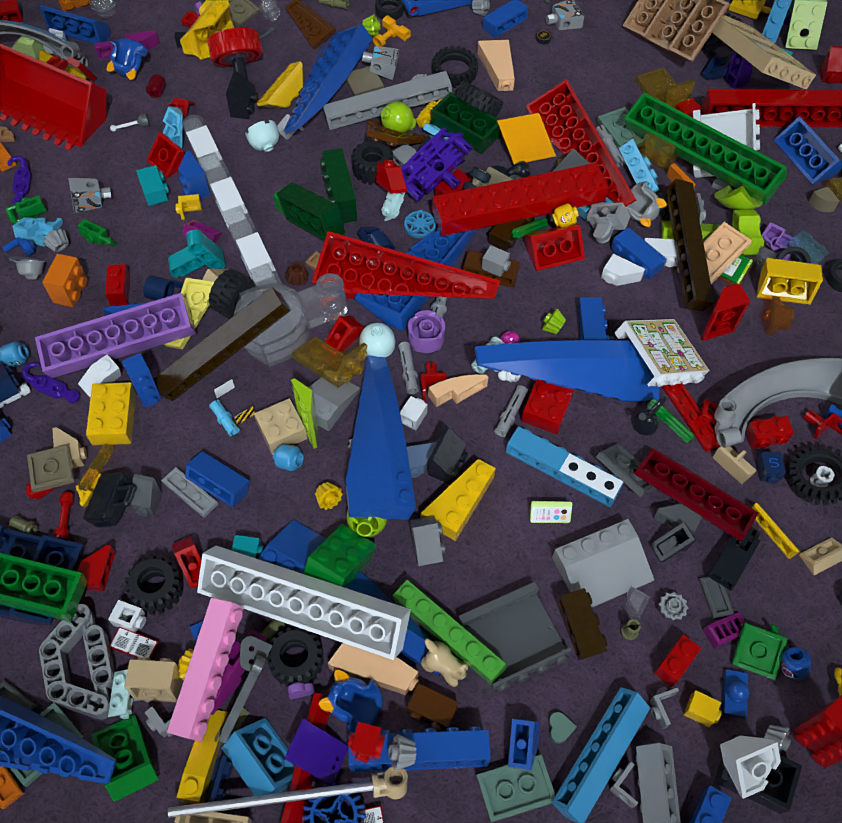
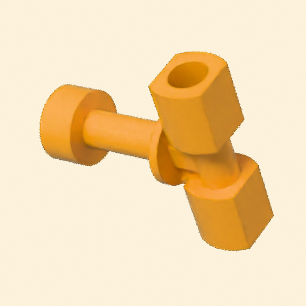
[373,15,411,47]

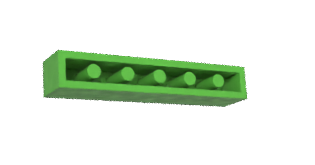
[393,580,506,686]

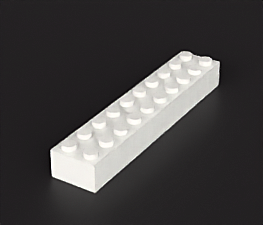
[197,546,411,660]

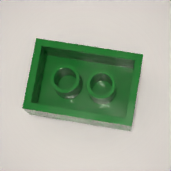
[303,524,377,588]

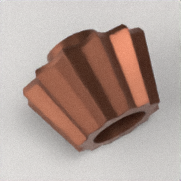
[284,262,309,286]

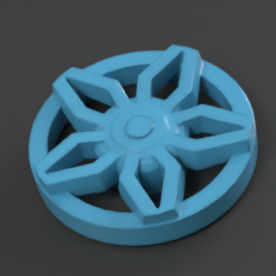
[404,210,436,238]

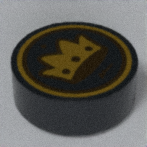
[536,30,551,45]

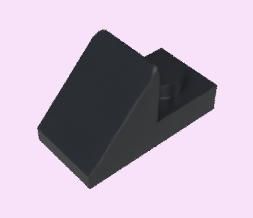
[650,522,696,562]

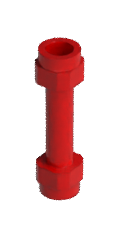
[54,492,74,540]

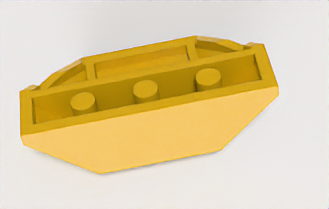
[257,61,303,109]

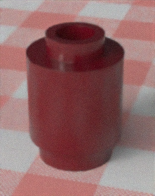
[146,74,166,98]

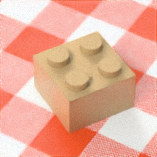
[254,398,307,454]
[124,657,182,702]

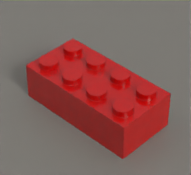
[521,379,575,435]
[792,695,842,768]

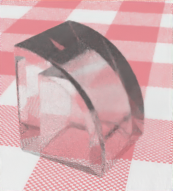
[754,246,777,274]
[624,586,650,620]

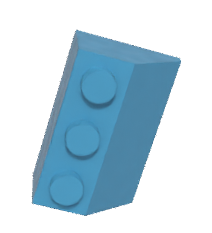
[221,718,295,796]

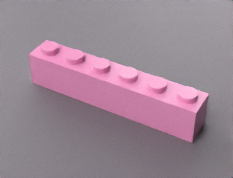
[167,598,244,742]

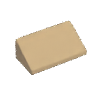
[799,537,842,575]

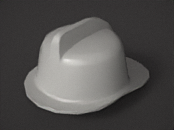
[9,256,47,279]

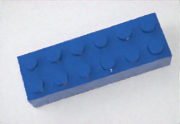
[348,727,490,773]

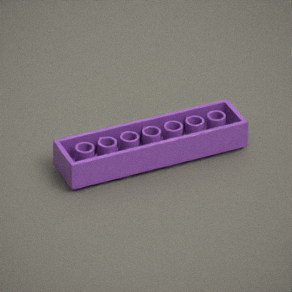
[35,293,196,378]

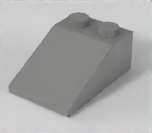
[295,371,360,431]

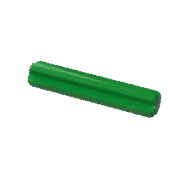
[512,218,548,238]
[647,398,694,443]

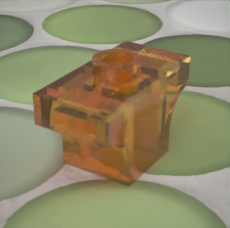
[763,296,794,336]

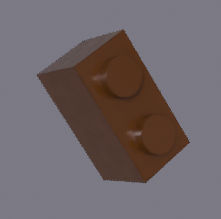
[407,683,459,732]

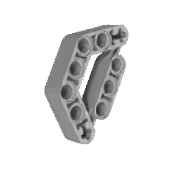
[39,604,115,720]

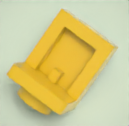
[176,194,202,220]

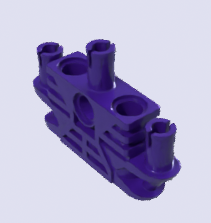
[401,128,473,202]

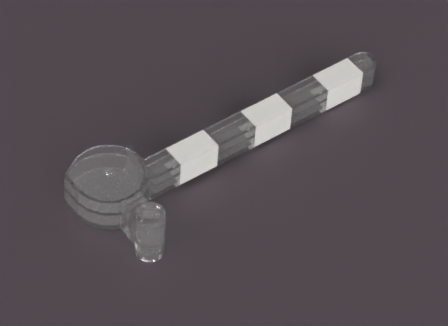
[183,115,349,367]

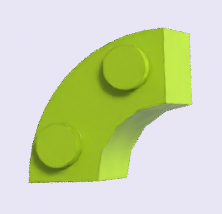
[732,209,764,255]

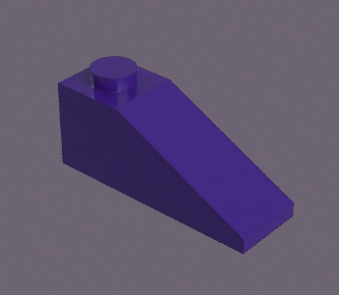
[724,50,753,89]

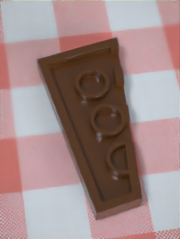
[285,0,336,50]

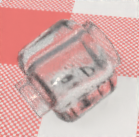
[259,0,281,21]

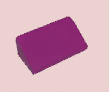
[183,220,223,243]

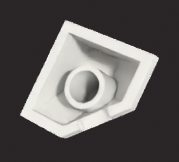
[720,736,781,799]

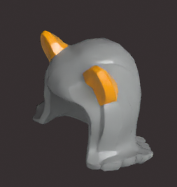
[626,181,667,228]

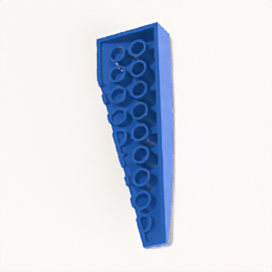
[284,24,372,133]
[474,340,659,402]
[345,356,416,520]
[258,520,439,675]
[0,696,117,784]

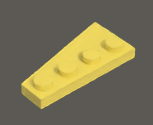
[164,278,214,350]

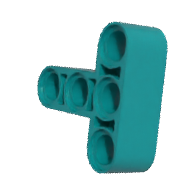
[168,230,226,278]

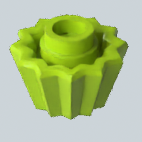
[362,14,381,37]
[542,309,566,334]

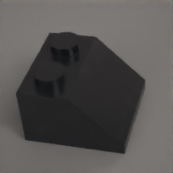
[226,71,258,119]
[428,426,468,484]

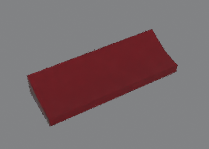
[634,448,759,541]

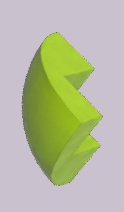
[714,185,763,210]

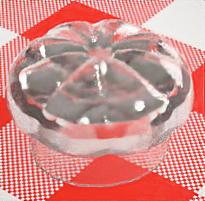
[90,0,117,18]

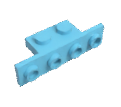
[619,139,659,192]

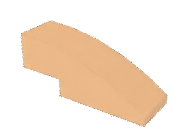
[428,374,488,407]

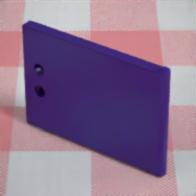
[284,718,348,786]

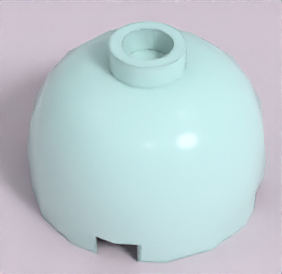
[245,120,279,152]
[359,322,396,358]

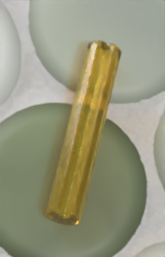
[78,444,114,491]

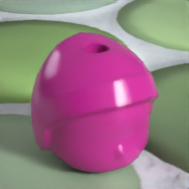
[500,331,520,344]

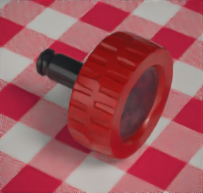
[207,27,262,81]

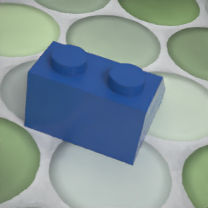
[178,150,210,199]

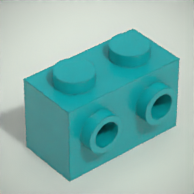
[136,165,169,206]

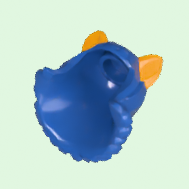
[107,38,148,80]
[318,670,383,732]

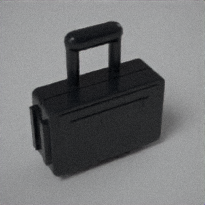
[83,472,137,528]

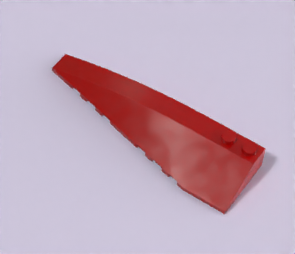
[526,79,637,207]
[311,231,500,299]

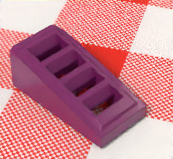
[703,612,746,649]

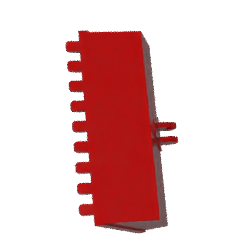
[0,44,106,150]

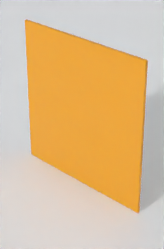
[497,113,556,165]

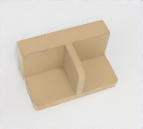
[712,446,757,484]

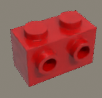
[745,416,795,449]

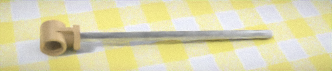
[168,767,408,818]

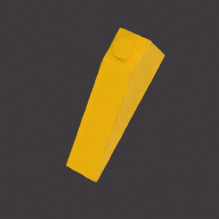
[176,710,229,804]

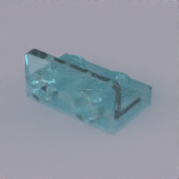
[786,230,829,264]

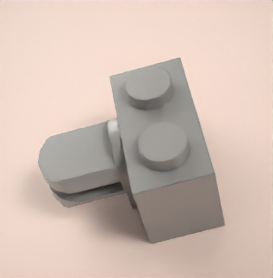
[587,203,630,244]

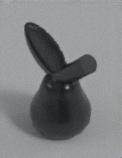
[492,161,530,178]
[633,396,667,436]

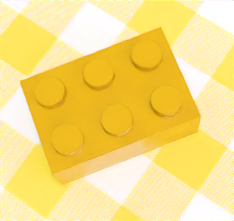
[86,382,136,445]

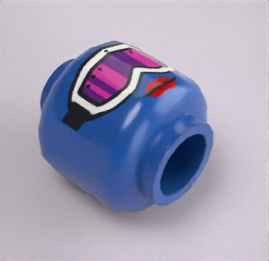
[781,647,812,681]

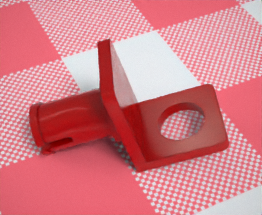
[168,97,195,122]
[421,362,446,402]
[804,409,842,439]

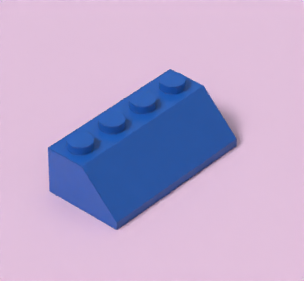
[39,5,111,44]
[774,116,842,184]

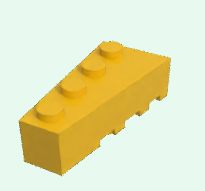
[421,459,496,541]

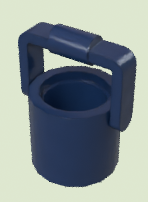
[358,227,395,250]
[143,275,184,301]

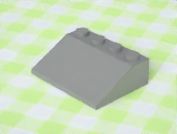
[552,519,654,608]

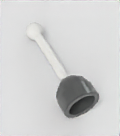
[110,113,150,132]

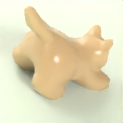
[421,639,468,687]

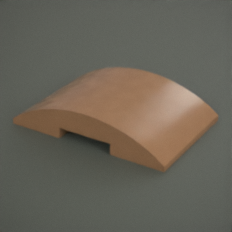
[623,0,730,62]

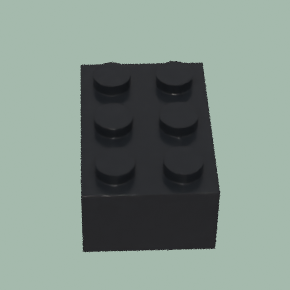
[714,734,802,814]

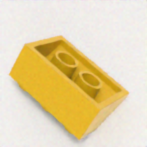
[757,258,823,305]

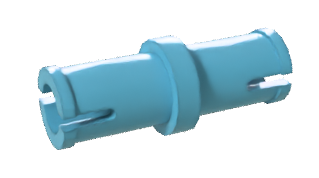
[209,400,240,437]

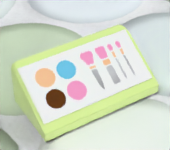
[530,501,572,523]

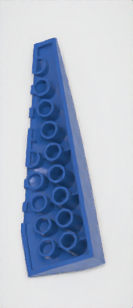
[355,228,477,331]

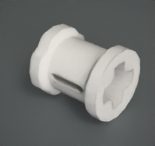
[810,466,834,488]

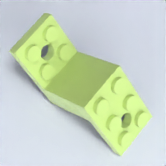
[785,0,827,50]

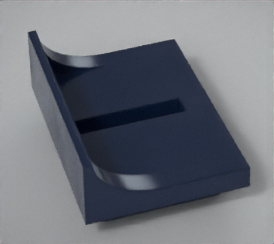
[702,54,733,80]
[205,755,233,803]

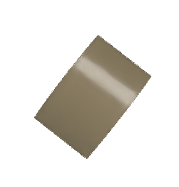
[809,187,840,212]

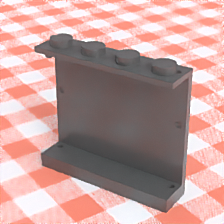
[458,582,572,692]

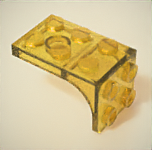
[636,67,695,108]
[640,132,679,170]
[291,337,367,388]

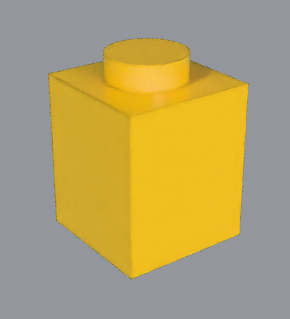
[684,690,722,727]

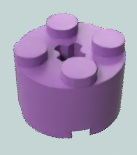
[408,310,445,353]

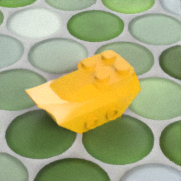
[180,0,234,60]

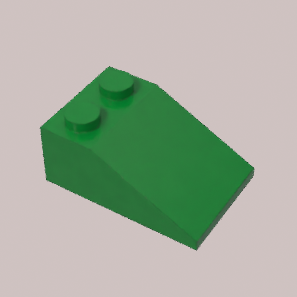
[91,714,159,802]

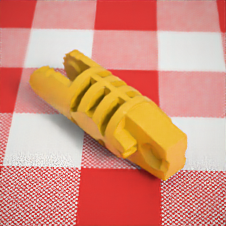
[416,99,442,128]

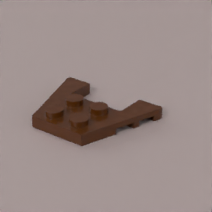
[366,119,427,146]

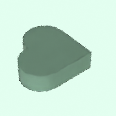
[549,712,577,744]

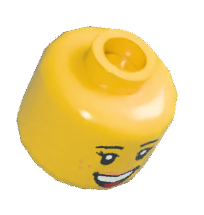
[552,203,579,228]

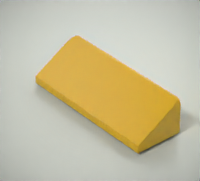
[752,503,800,559]

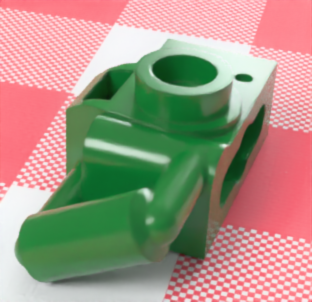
[5,195,47,224]
[77,219,117,247]

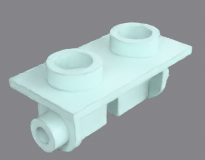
[381,192,405,221]
[108,670,133,719]

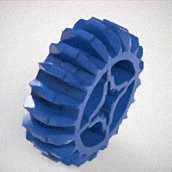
[302,783,366,823]

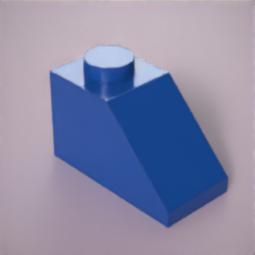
[508,719,540,770]

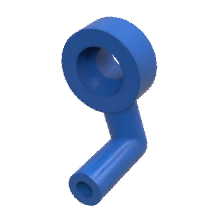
[2,237,35,257]

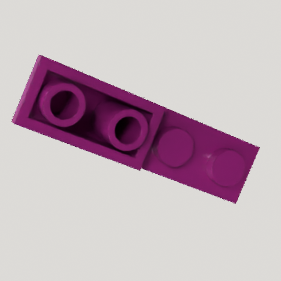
[94,30,159,59]
[211,629,269,715]

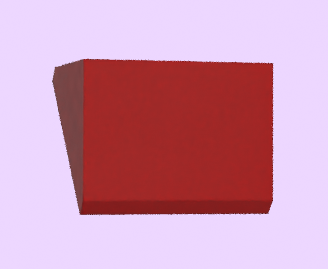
[146,131,184,178]

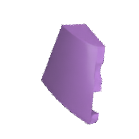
[762,222,800,260]

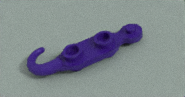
[7,156,31,205]
[22,362,80,403]

